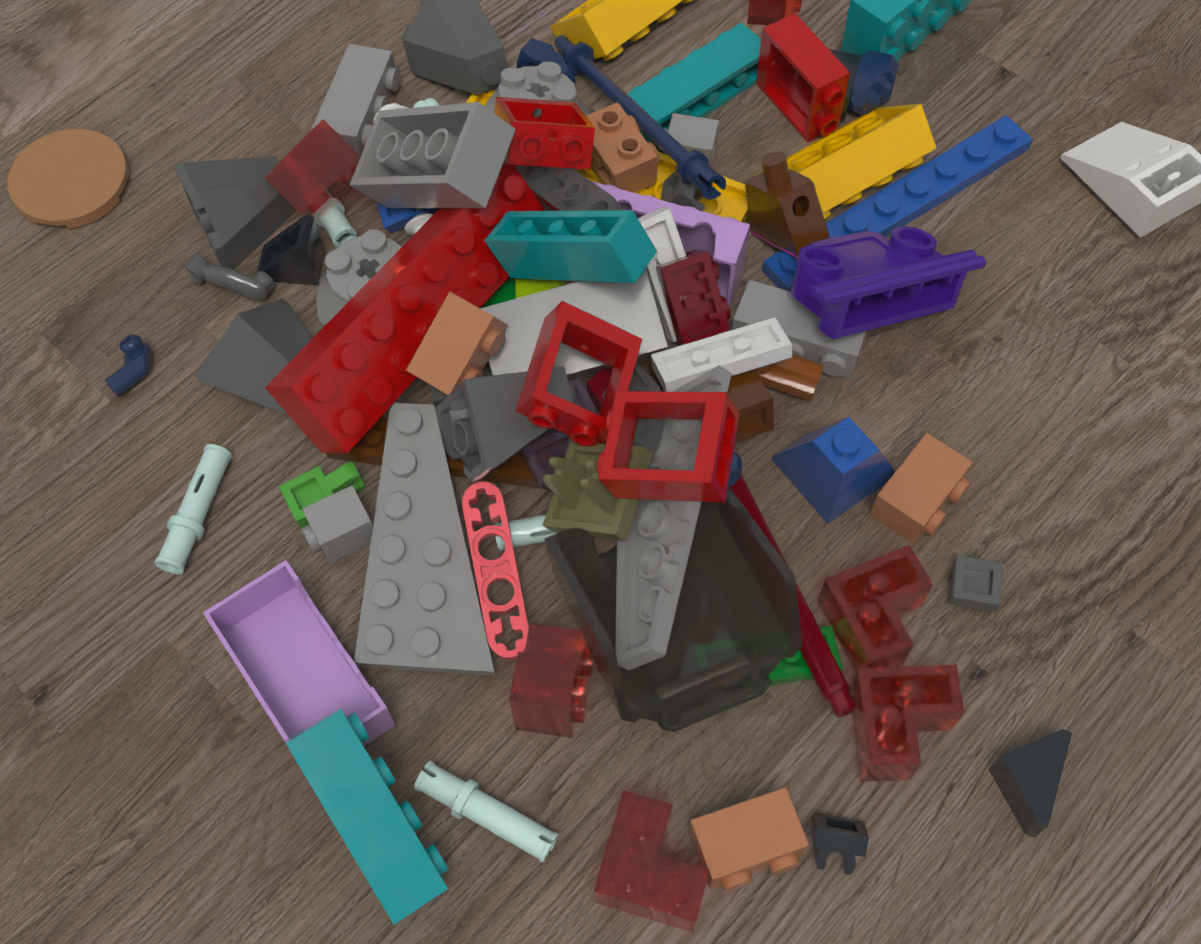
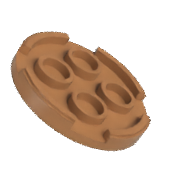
[7,129,130,229]

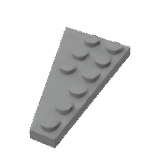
[615,365,732,670]
[354,403,497,676]

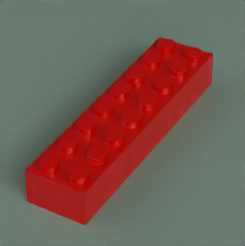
[265,160,546,454]

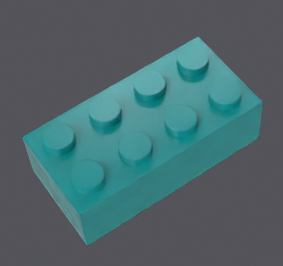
[840,0,972,63]

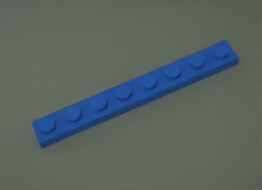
[762,115,1033,292]

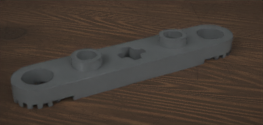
[515,165,623,211]

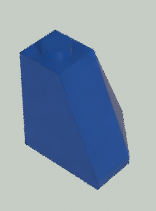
[772,417,896,524]

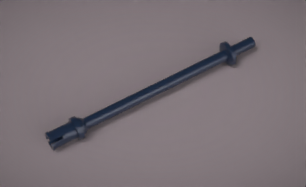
[554,35,726,200]

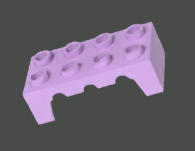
[592,181,750,309]
[203,560,395,746]

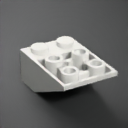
[1061,122,1201,238]

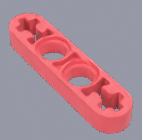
[462,482,531,660]

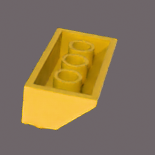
[549,0,693,61]
[754,104,936,219]

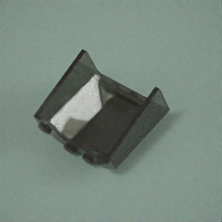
[544,486,802,732]

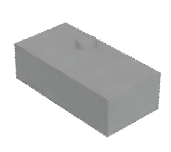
[350,102,516,208]
[480,268,668,382]

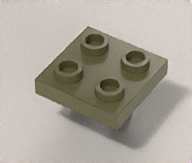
[543,441,653,541]

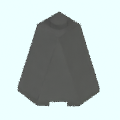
[401,0,509,95]
[174,156,300,269]
[195,298,311,415]
[435,366,575,481]

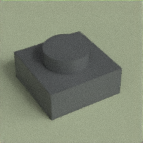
[949,555,1004,612]

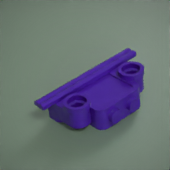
[791,226,986,340]

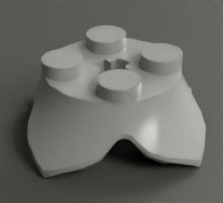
[485,62,591,117]
[316,229,402,326]

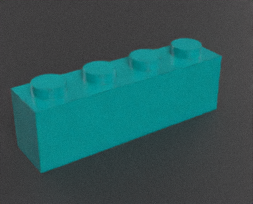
[628,22,761,148]
[484,210,657,283]
[285,708,449,925]

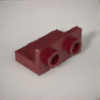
[656,249,731,346]

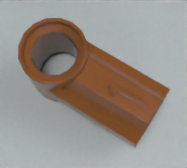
[753,354,824,401]

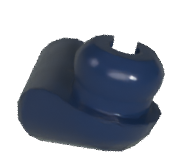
[104,334,151,397]

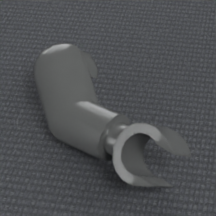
[185,253,275,301]

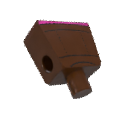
[745,152,830,258]

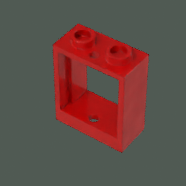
[756,13,850,143]
[494,97,595,169]
[515,301,642,447]
[597,391,740,503]

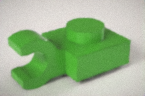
[279,461,366,528]

